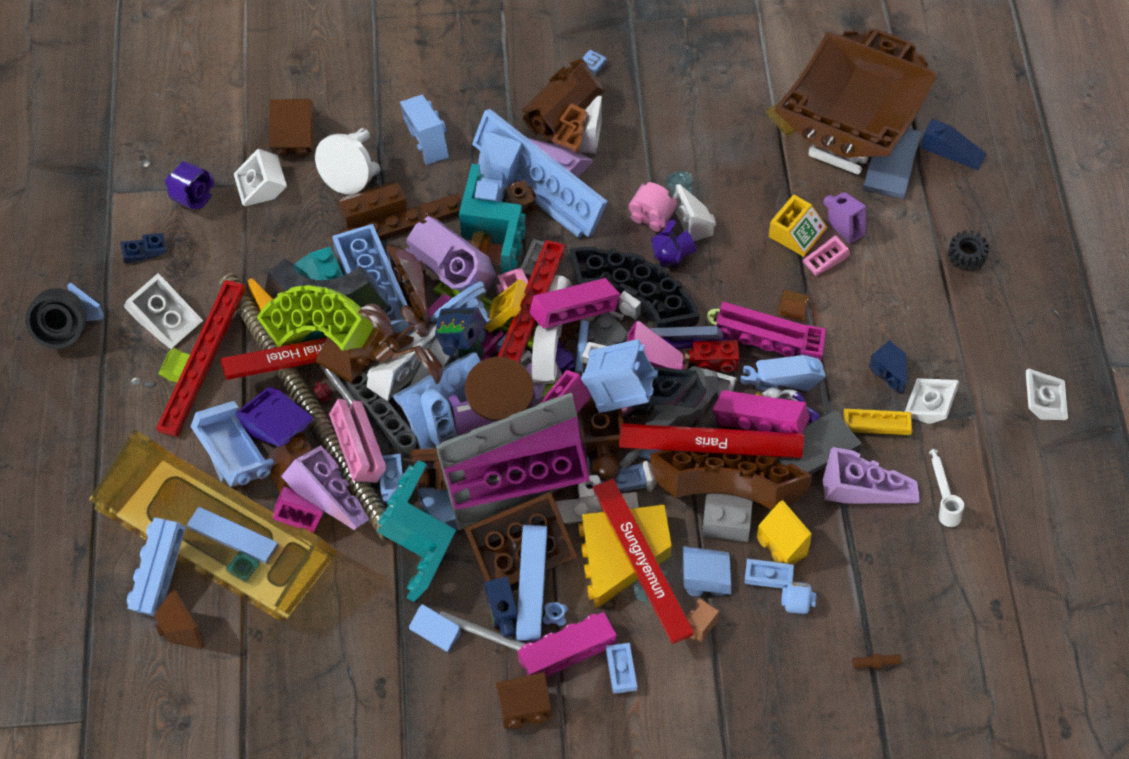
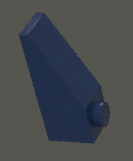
[921,119,986,170]

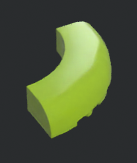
[257,285,374,350]

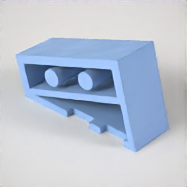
[400,94,449,165]

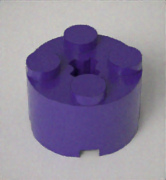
[165,161,214,210]

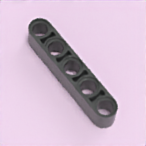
[346,371,417,458]

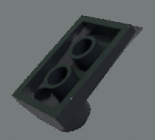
[632,367,707,410]

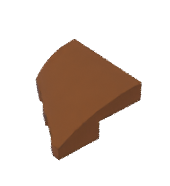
[551,103,587,153]

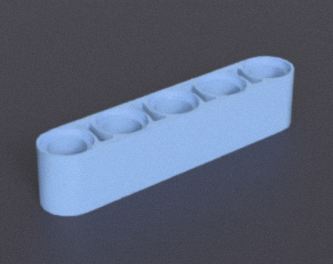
[516,525,547,642]

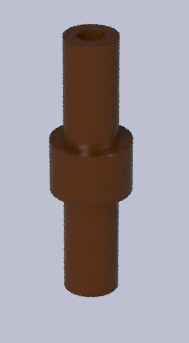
[852,653,901,669]

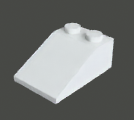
[124,273,203,349]

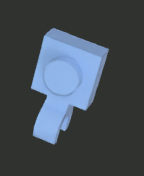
[740,366,779,391]

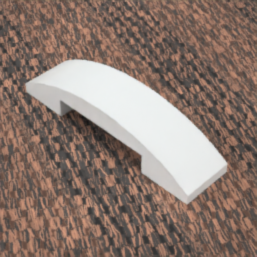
[532,323,562,385]

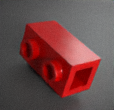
[689,340,739,372]

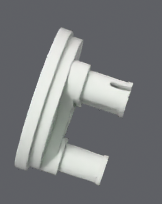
[315,128,380,194]

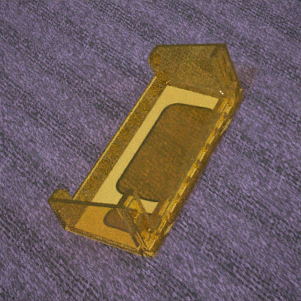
[89,429,338,620]

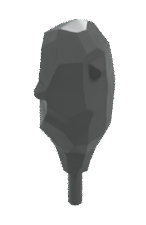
[619,366,719,469]

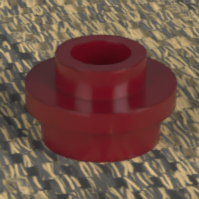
[313,381,333,403]

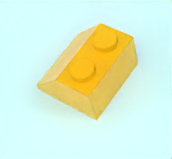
[757,500,812,565]

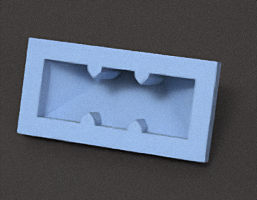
[67,283,104,321]

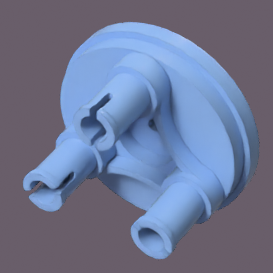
[429,281,490,330]

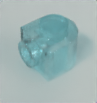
[666,169,693,197]

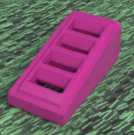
[799,325,826,361]

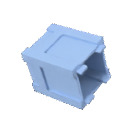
[581,339,658,413]

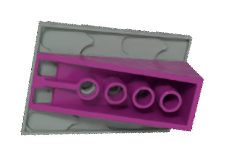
[436,392,591,530]

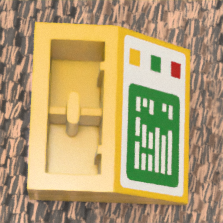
[769,194,827,257]

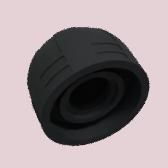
[25,288,87,349]

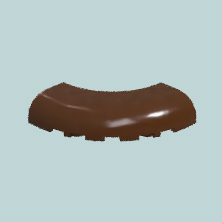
[650,450,812,510]

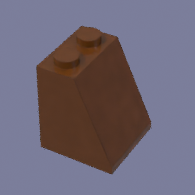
[269,99,316,155]

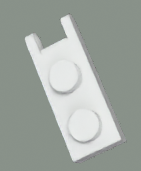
[808,145,868,174]

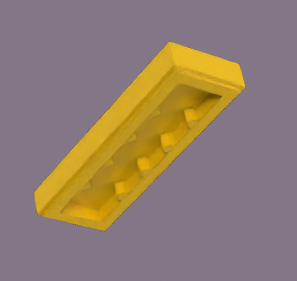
[843,409,912,435]

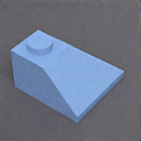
[478,131,523,188]

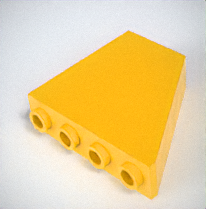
[578,505,672,608]

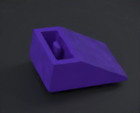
[235,387,314,447]

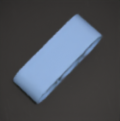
[421,389,457,445]

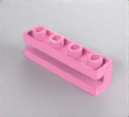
[329,399,386,483]

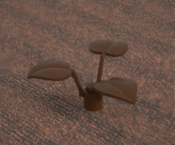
[358,304,443,385]

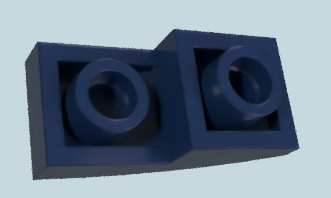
[120,233,167,263]

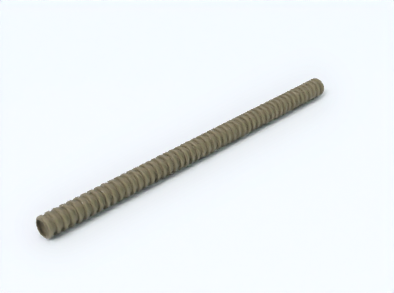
[220,273,389,540]

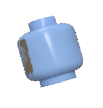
[781,582,816,614]

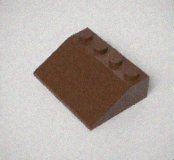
[464,492,577,585]

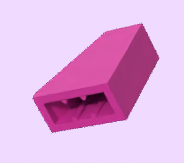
[627,321,685,370]

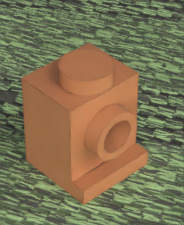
[686,598,719,642]

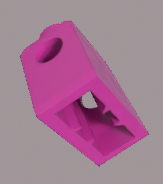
[273,487,323,533]

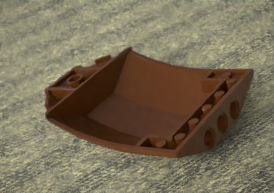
[774,29,937,158]

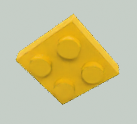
[484,278,527,333]

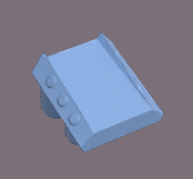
[683,546,731,596]

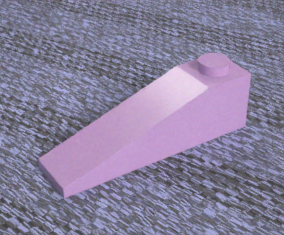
[526,137,593,178]
[281,446,369,530]
[823,447,920,503]

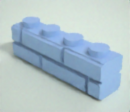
[127,517,186,616]

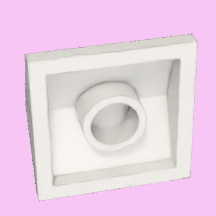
[1026,369,1068,420]
[905,378,959,424]

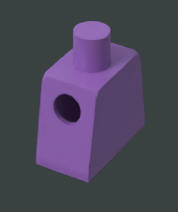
[823,192,866,244]

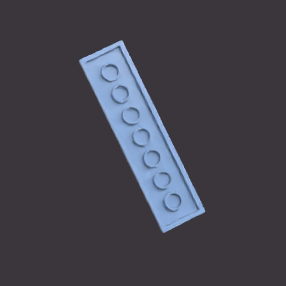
[472,109,608,237]

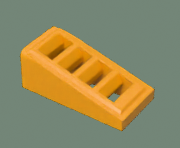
[248,278,274,312]

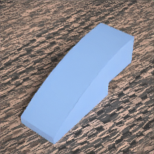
[475,178,507,202]

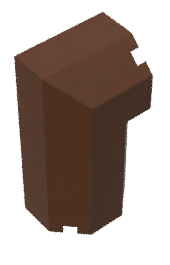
[522,58,605,142]

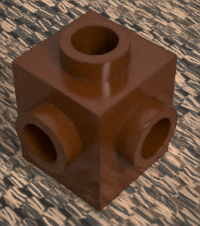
[505,180,537,215]

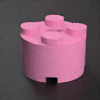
[629,182,678,232]

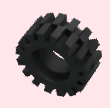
[948,230,989,271]

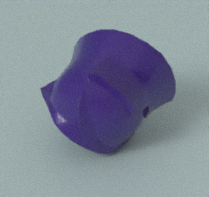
[651,220,697,268]

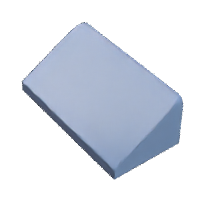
[409,604,461,652]

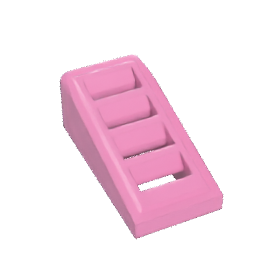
[802,235,850,276]

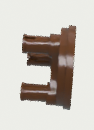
[465,357,534,422]
[410,449,447,491]

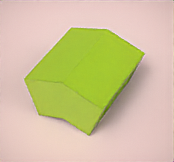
[158,348,190,382]

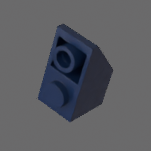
[869,340,907,394]

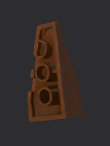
[386,246,430,328]

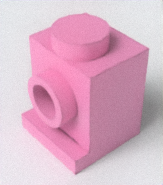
[495,268,528,295]

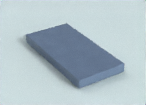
[863,129,921,199]

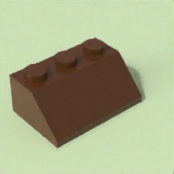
[335,181,407,228]

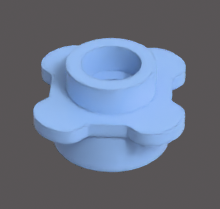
[543,602,568,626]

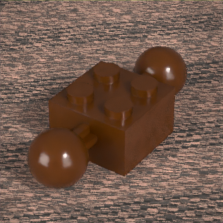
[577,396,625,482]

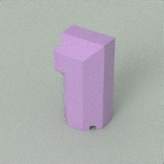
[406,216,497,291]

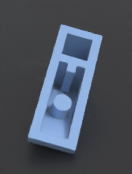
[756,355,826,391]

